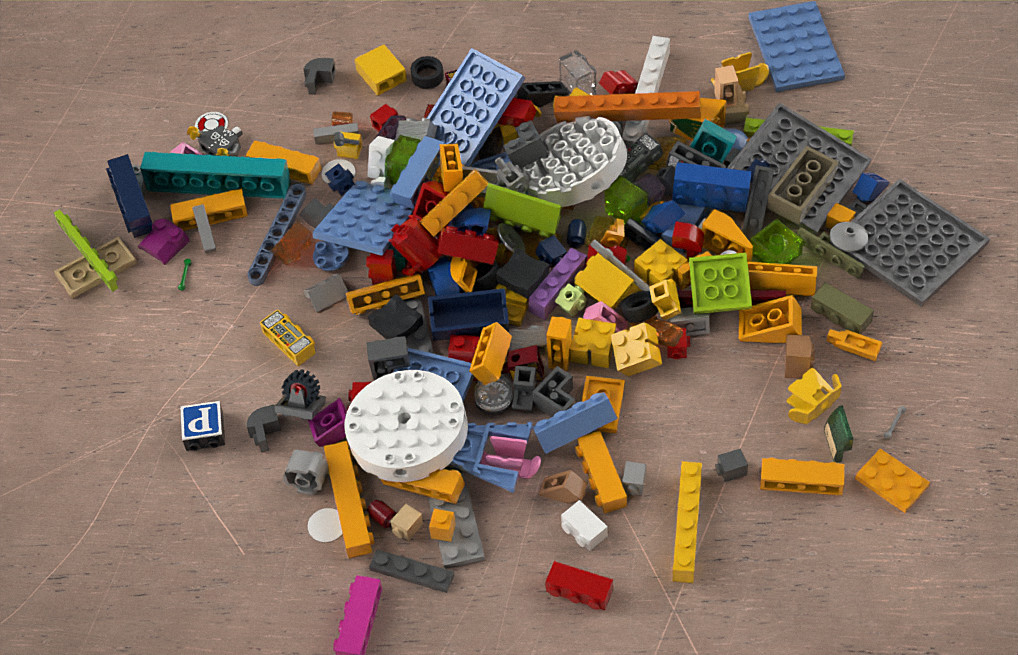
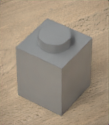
[622,461,646,495]

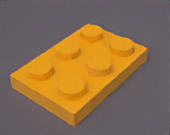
[582,376,625,434]
[855,448,930,513]

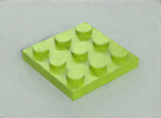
[689,253,752,314]

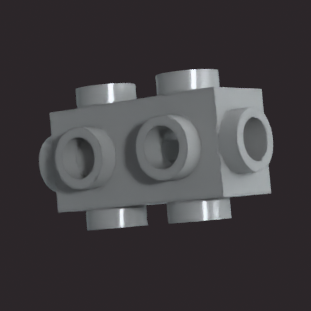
[495,157,530,194]

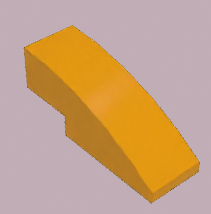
[450,257,478,293]

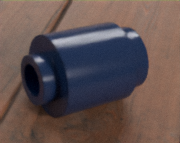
[566,219,587,248]

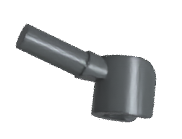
[334,132,359,146]

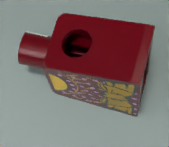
[501,345,544,382]

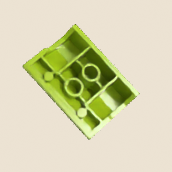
[483,183,561,238]

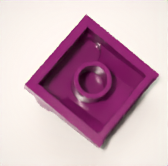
[138,219,190,265]
[308,397,347,448]

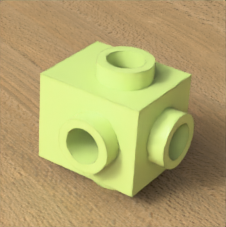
[555,283,588,317]

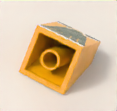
[669,98,727,141]

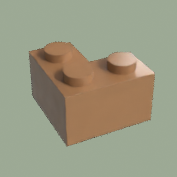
[785,335,815,379]

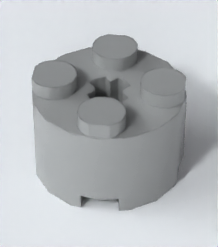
[283,449,329,495]

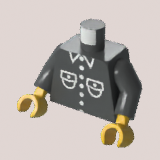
[187,126,243,157]

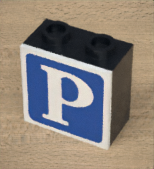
[180,401,225,451]

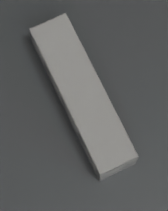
[313,123,359,144]
[192,204,216,253]

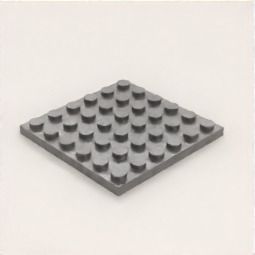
[727,102,872,236]
[830,179,990,307]

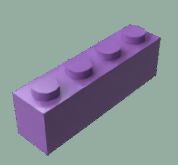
[528,248,587,320]

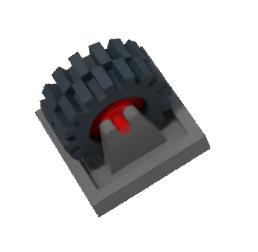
[275,369,326,420]

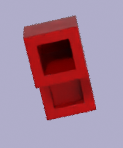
[672,221,705,262]

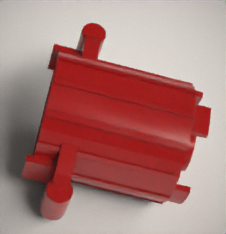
[388,215,442,276]

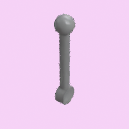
[884,405,906,439]

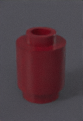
[367,499,397,529]

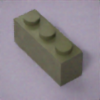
[811,282,874,334]

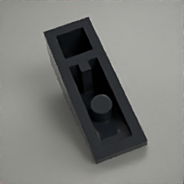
[516,81,569,108]

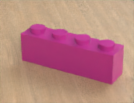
[333,575,383,655]

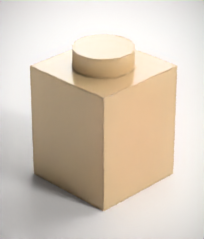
[391,504,424,541]

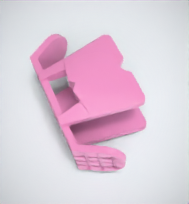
[481,436,541,479]

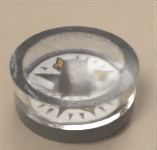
[474,375,514,415]

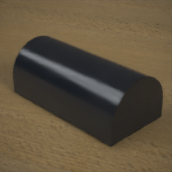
[624,218,662,251]

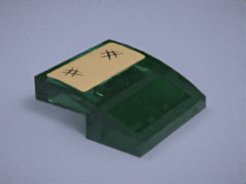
[824,405,854,463]

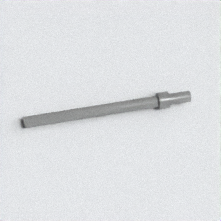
[591,240,650,291]

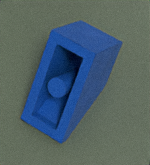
[852,173,890,203]
[641,200,685,234]

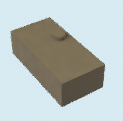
[767,146,839,225]

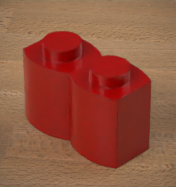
[599,70,639,94]

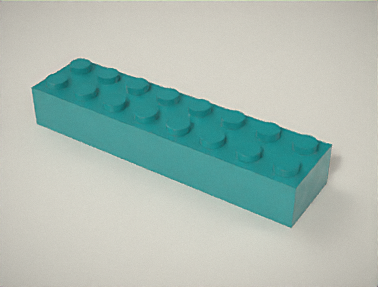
[140,152,291,199]

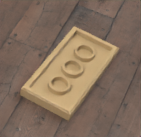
[54,237,137,299]

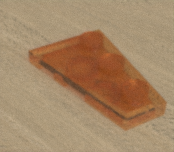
[626,315,683,347]

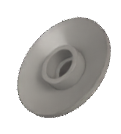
[830,222,868,252]
[497,223,525,252]

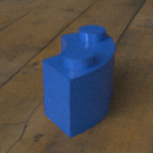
[448,207,491,236]
[427,256,463,296]

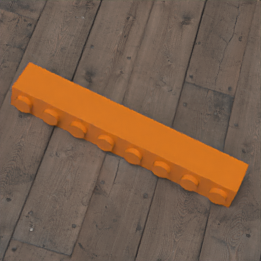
[554,91,701,123]

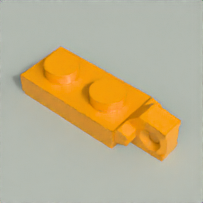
[826,329,883,361]

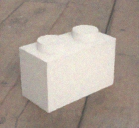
[367,136,395,179]
[561,500,608,551]

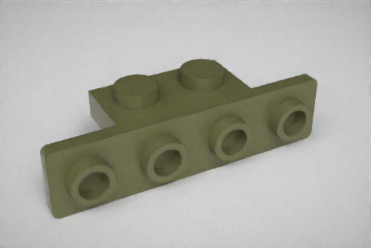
[795,227,865,279]

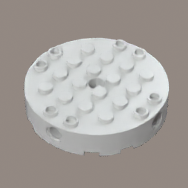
[521,116,627,207]
[345,370,468,482]

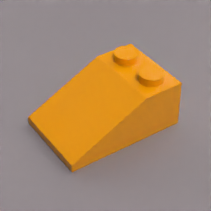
[702,209,753,262]
[738,295,802,343]

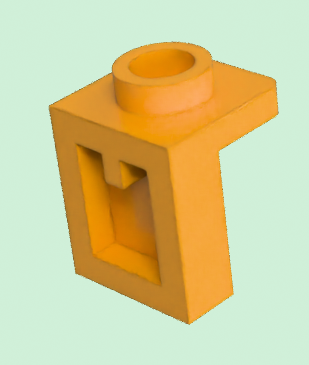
[601,218,624,247]

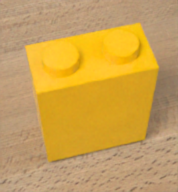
[354,44,407,96]
[574,253,635,310]

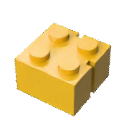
[634,239,688,286]
[570,318,616,368]
[611,322,662,377]

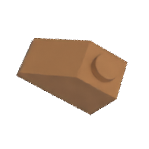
[538,470,588,504]

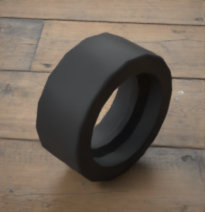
[410,56,444,89]
[473,261,501,292]
[621,291,659,323]

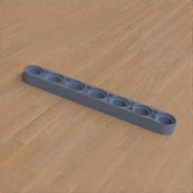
[247,184,307,286]

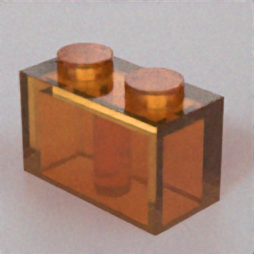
[270,220,313,266]

